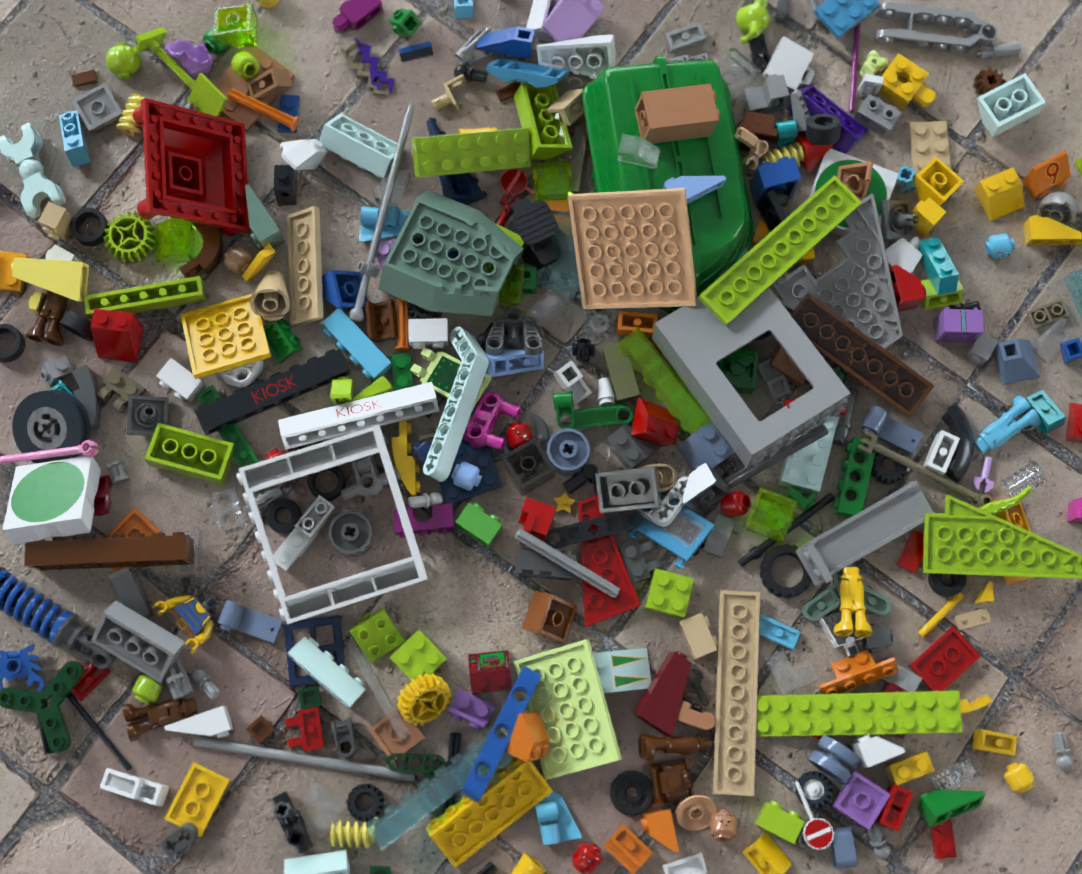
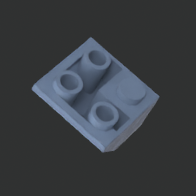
[993,339,1040,385]

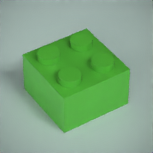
[455,503,502,550]

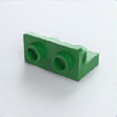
[264,318,303,363]

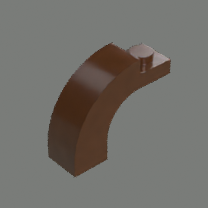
[179,222,223,278]

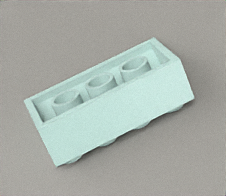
[319,113,406,179]
[288,637,366,710]

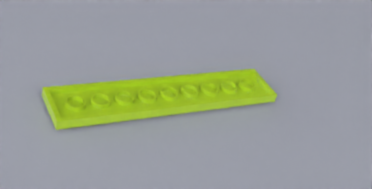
[698,175,862,326]
[756,691,962,737]

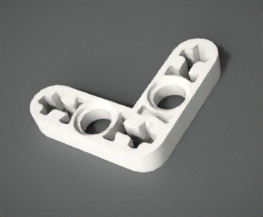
[634,477,689,527]

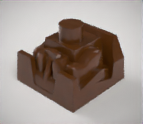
[648,758,694,805]

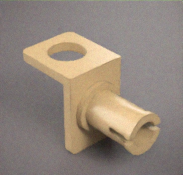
[431,74,467,111]

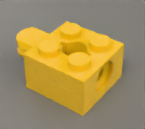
[878,53,936,110]

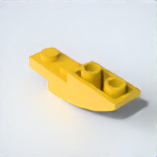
[391,420,420,497]

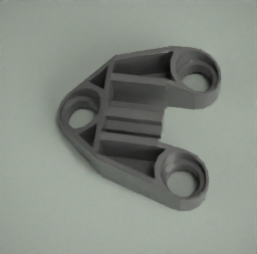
[486,308,543,355]

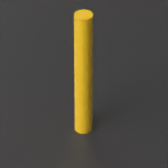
[918,592,964,638]

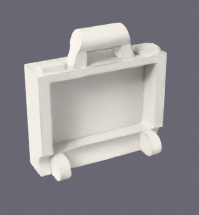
[762,36,815,94]

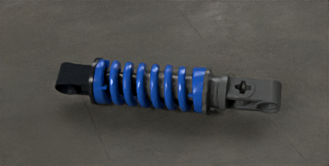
[0,567,118,669]

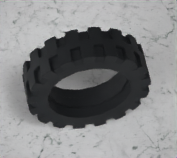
[760,544,812,598]

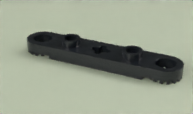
[545,510,642,549]

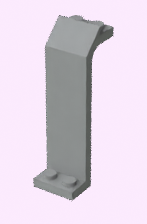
[796,480,935,586]

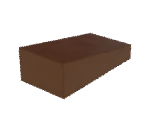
[72,69,98,87]
[495,81,519,102]

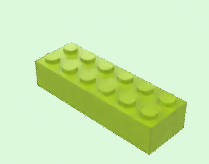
[411,128,531,177]

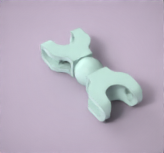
[0,122,66,219]

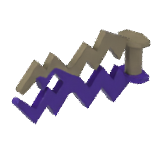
[341,38,395,95]

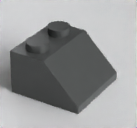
[605,420,660,469]
[682,463,731,515]

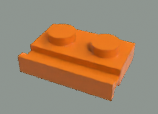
[603,824,653,874]

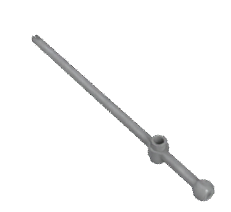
[349,105,414,322]

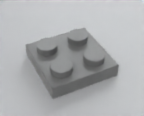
[72,83,123,134]

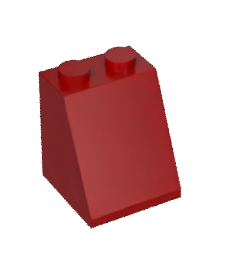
[91,308,144,363]

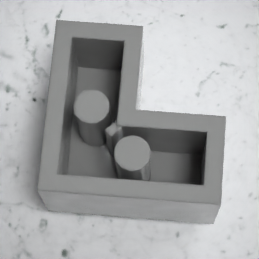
[742,74,789,114]

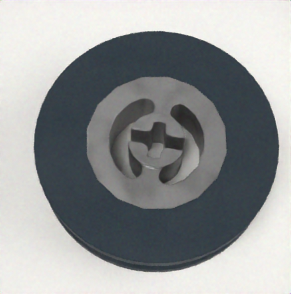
[12,390,90,464]

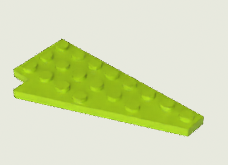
[923,495,1082,579]

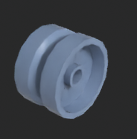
[546,428,590,476]
[807,735,861,785]

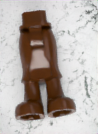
[26,290,69,346]
[122,698,198,742]
[638,734,712,761]

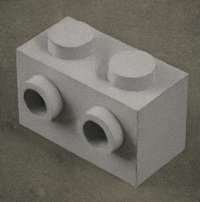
[854,94,901,137]

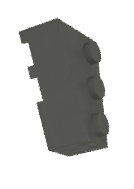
[515,548,577,581]

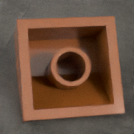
[522,590,577,644]

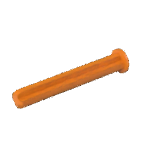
[227,89,299,131]
[395,298,410,352]

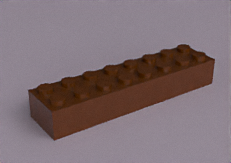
[791,292,934,417]
[24,532,196,571]

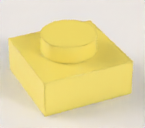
[28,290,45,314]

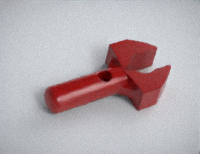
[497,193,519,227]

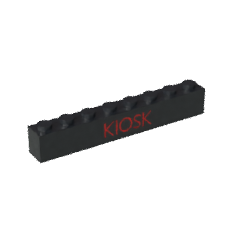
[194,349,350,436]

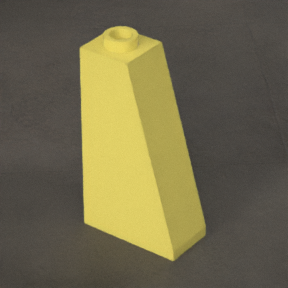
[11,257,89,303]

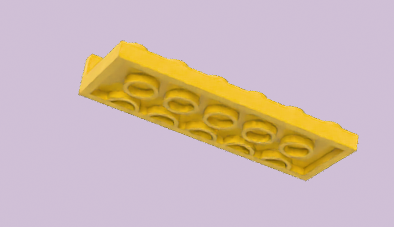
[426,756,553,868]

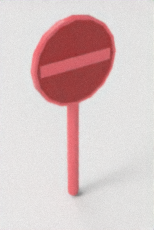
[500,168,552,201]

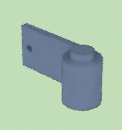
[861,406,923,454]
[217,600,283,644]

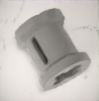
[106,460,130,485]

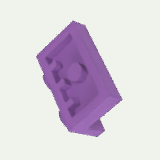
[448,689,495,730]

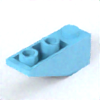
[59,110,91,168]

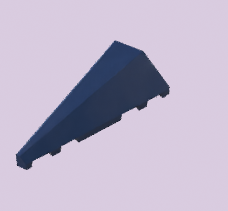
[427,117,487,205]

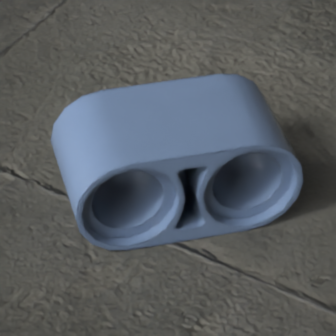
[830,827,857,869]

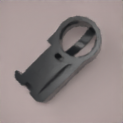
[748,33,771,72]

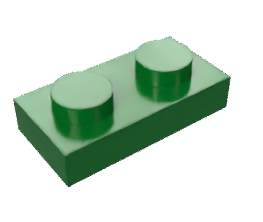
[391,353,413,391]

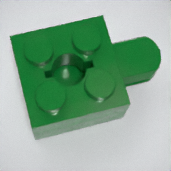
[716,343,759,394]

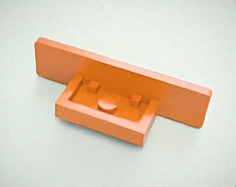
[819,649,899,694]

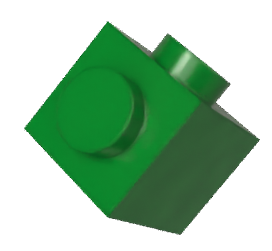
[517,264,537,294]

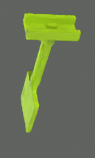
[130,27,227,117]

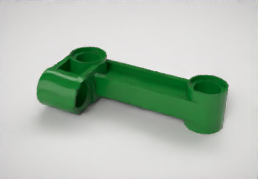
[553,391,633,429]

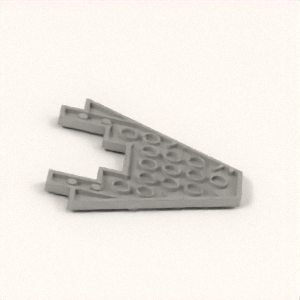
[769,193,903,348]

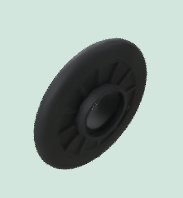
[610,770,654,816]

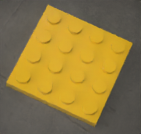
[180,293,271,379]

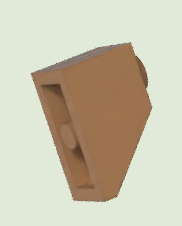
[247,68,293,100]

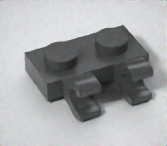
[618,540,662,584]

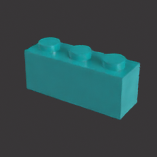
[919,237,959,295]

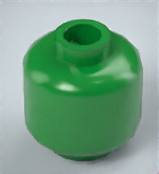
[202,26,231,54]

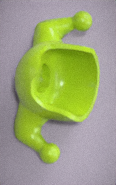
[736,0,770,44]

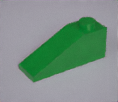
[917,790,986,828]

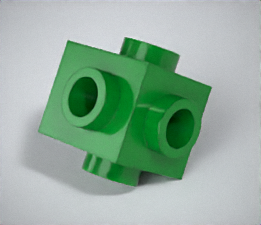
[389,8,422,37]

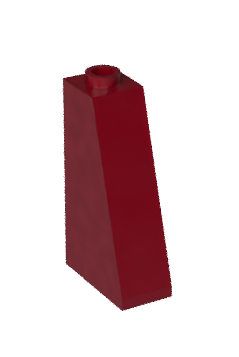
[633,651,691,736]

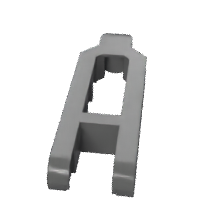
[876,2,998,54]

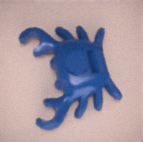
[0,644,45,692]

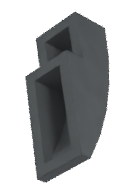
[72,364,101,429]

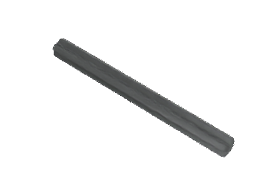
[724,424,829,489]

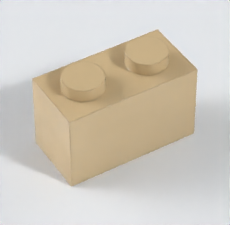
[38,202,72,241]
[678,613,718,660]

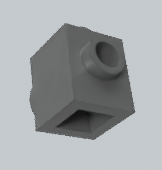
[862,623,893,654]

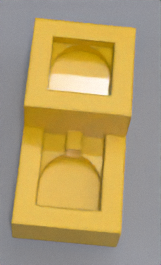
[960,694,992,713]

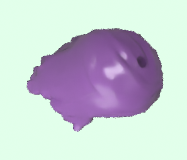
[164,40,214,80]

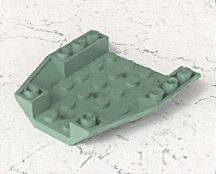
[378,190,524,317]

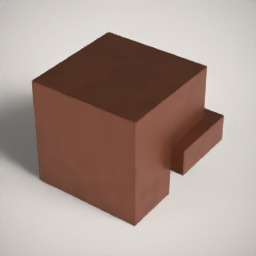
[738,111,778,152]

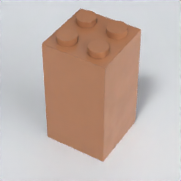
[635,84,720,145]

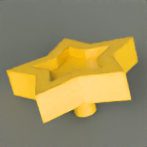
[553,491,576,513]

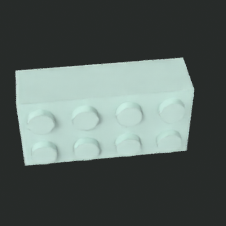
[778,416,839,494]

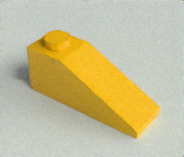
[1024,215,1082,245]

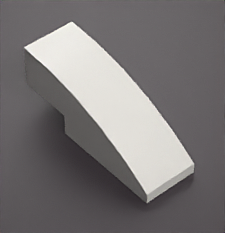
[100,768,170,807]

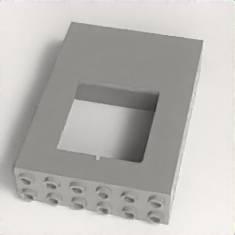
[652,288,850,468]

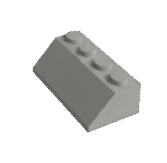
[91,600,185,683]

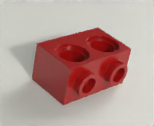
[874,784,914,832]

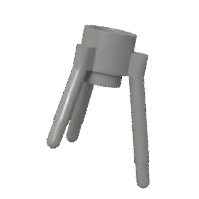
[455,26,494,66]

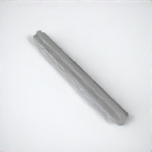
[515,529,620,598]

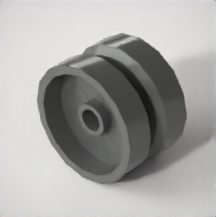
[329,511,375,557]

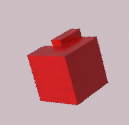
[518,497,556,547]

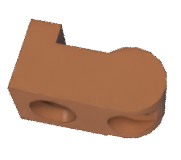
[677,701,715,730]

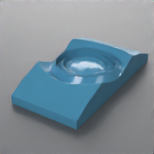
[486,58,570,88]

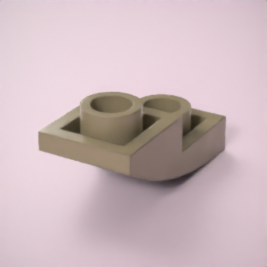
[1026,298,1070,330]

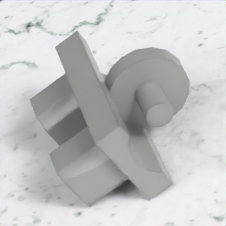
[165,658,194,700]

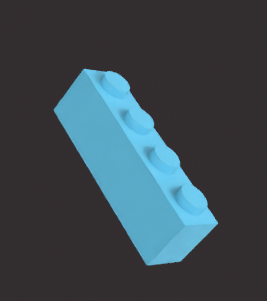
[322,308,392,381]

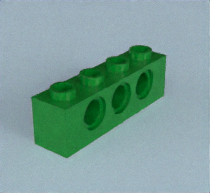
[832,436,878,518]

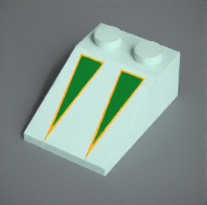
[593,648,651,694]

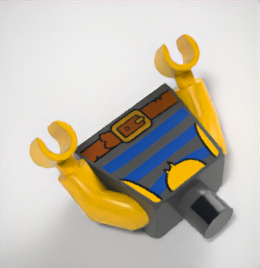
[153,595,218,654]

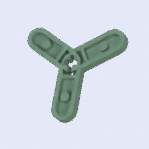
[802,564,891,622]

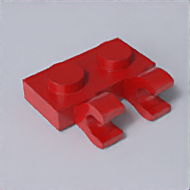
[285,707,324,751]

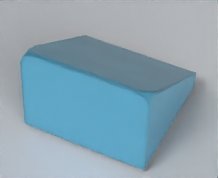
[454,0,474,19]

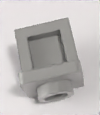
[40,355,74,387]

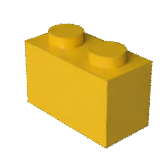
[910,197,946,238]
[884,751,935,785]

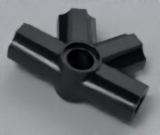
[270,791,314,855]

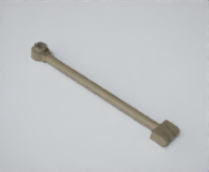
[857,430,993,508]

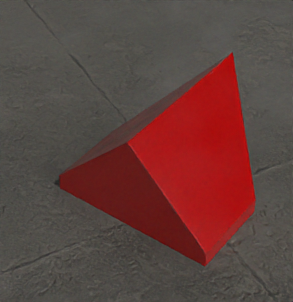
[795,131,835,172]

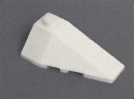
[537,35,616,79]

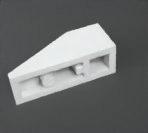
[164,706,234,739]

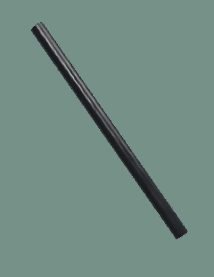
[67,692,132,772]

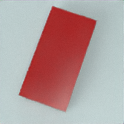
[896,529,924,574]

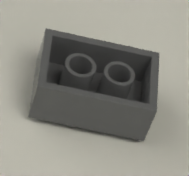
[595,466,662,513]

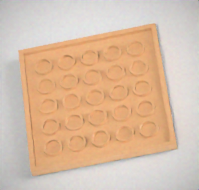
[568,188,697,309]

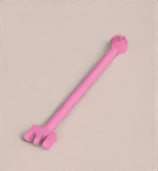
[0,440,99,464]

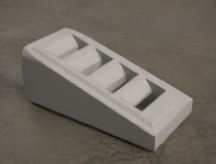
[790,90,811,131]

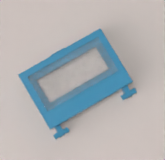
[626,492,715,570]

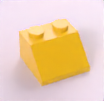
[914,156,964,206]
[974,167,1025,222]

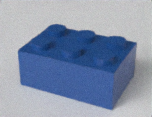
[749,157,801,208]

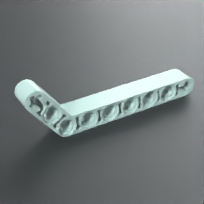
[423,326,489,482]

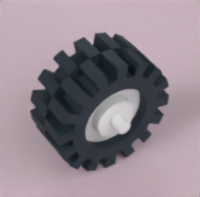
[795,771,833,809]

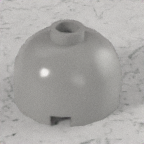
[1037,191,1078,227]

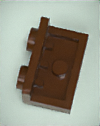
[364,299,398,342]

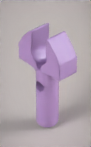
[972,456,994,494]

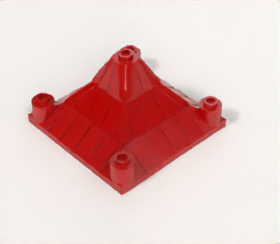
[133,98,251,236]

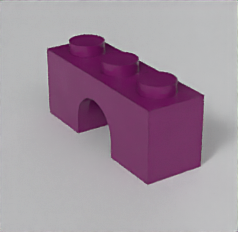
[393,503,455,538]

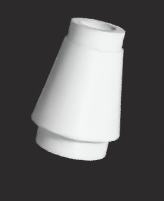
[597,378,616,407]

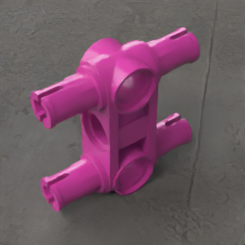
[463,391,521,451]

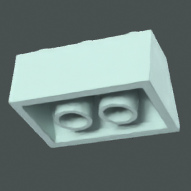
[977,73,1046,137]
[284,850,351,874]

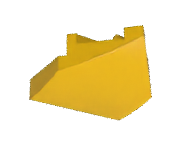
[242,243,276,282]

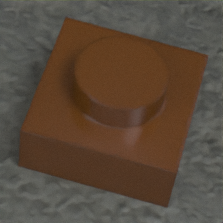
[246,715,275,744]

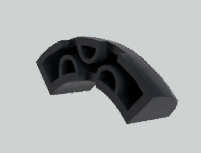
[941,403,974,484]

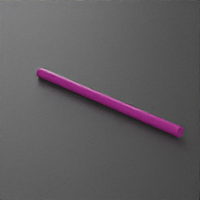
[849,23,860,113]

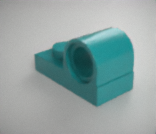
[1026,390,1066,434]

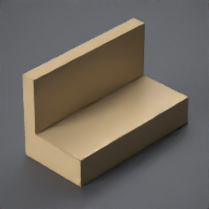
[547,89,584,126]

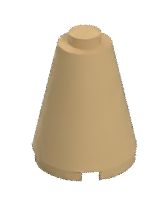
[250,270,290,321]

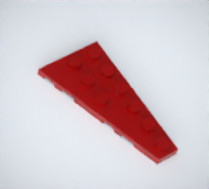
[578,495,641,627]

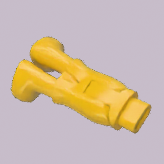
[834,567,872,637]

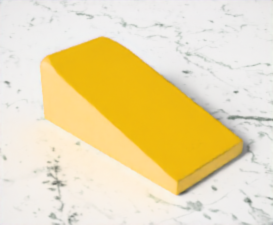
[972,729,1017,756]

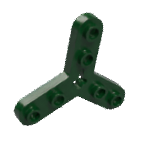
[0,661,85,753]

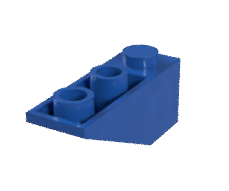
[476,26,535,59]

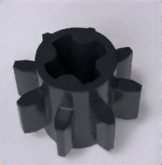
[572,338,595,362]

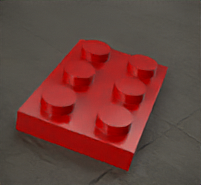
[908,626,981,691]

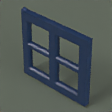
[282,615,345,686]

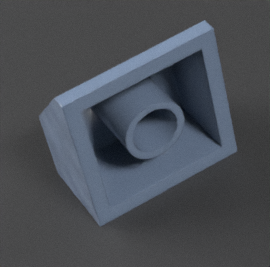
[677,422,734,471]

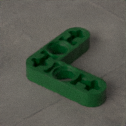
[385,753,445,815]

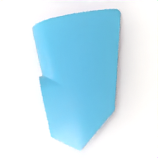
[359,206,409,242]
[535,791,582,845]

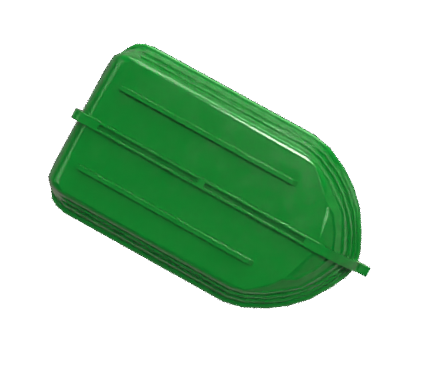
[582,56,753,314]

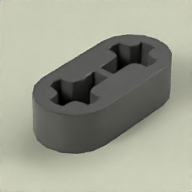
[774,0,788,22]
[162,822,198,854]

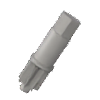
[976,43,1021,59]

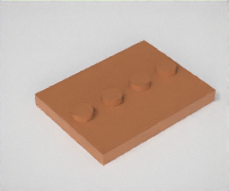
[214,42,295,132]

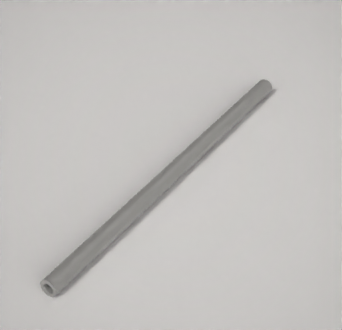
[193,736,416,782]

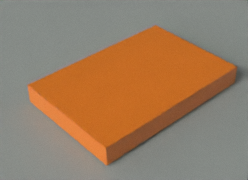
[105,507,162,572]

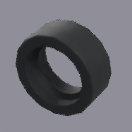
[70,208,110,247]
[60,310,94,342]
[0,324,26,363]
[307,466,346,501]

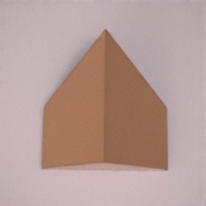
[837,161,873,201]

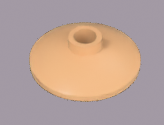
[676,795,716,831]

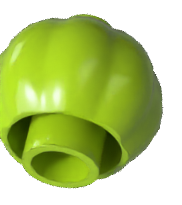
[106,43,142,80]

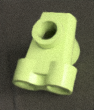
[860,50,889,77]

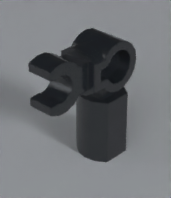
[563,464,599,494]

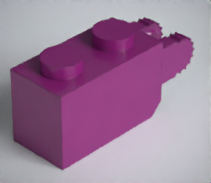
[332,0,383,33]

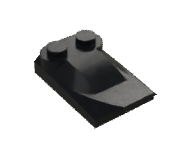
[757,189,789,232]

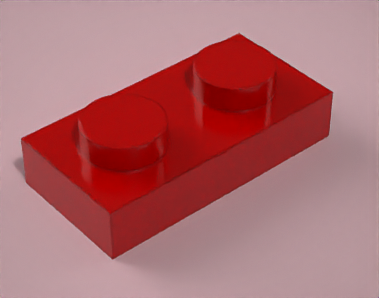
[930,819,957,859]

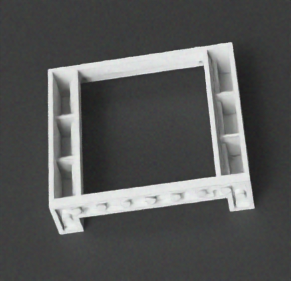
[237,425,428,624]

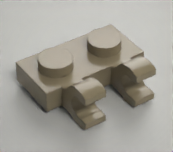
[97,366,146,413]

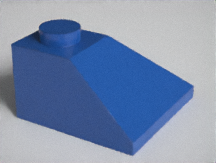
[322,270,368,309]

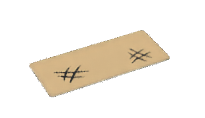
[955,608,991,630]

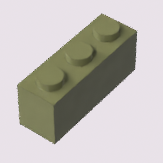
[601,340,642,405]

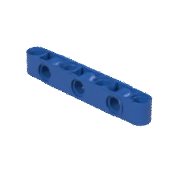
[460,666,542,803]

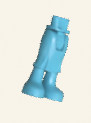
[974,395,1042,454]

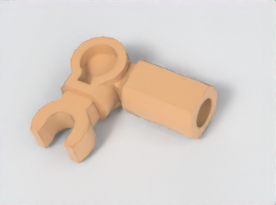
[735,127,769,170]

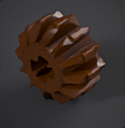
[973,67,1006,95]

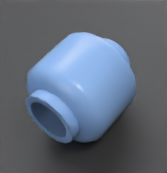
[451,462,482,491]

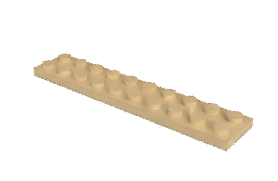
[712,590,760,796]

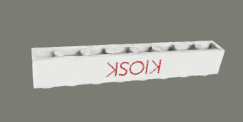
[278,382,439,450]

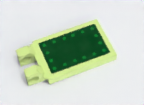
[411,347,492,411]

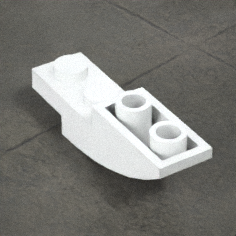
[273,495,335,572]

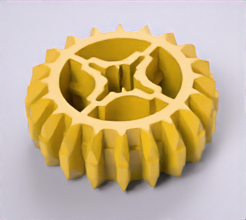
[397,673,451,726]

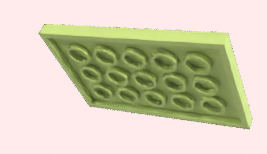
[514,639,622,780]

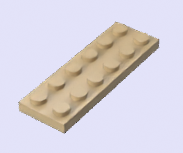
[287,206,323,327]

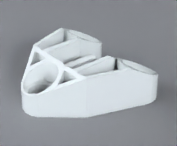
[218,359,264,387]

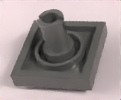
[880,200,919,239]
[126,395,169,436]

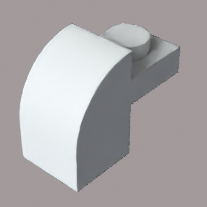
[554,361,592,404]

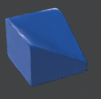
[1060,337,1082,364]

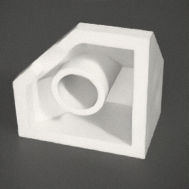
[280,139,327,170]

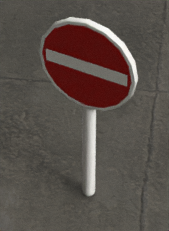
[795,782,834,850]

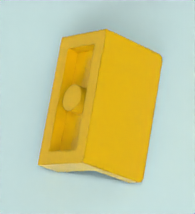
[742,832,792,874]

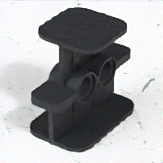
[508,198,561,270]

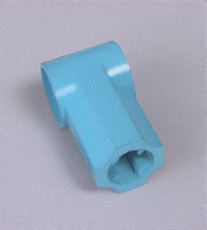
[897,166,916,194]

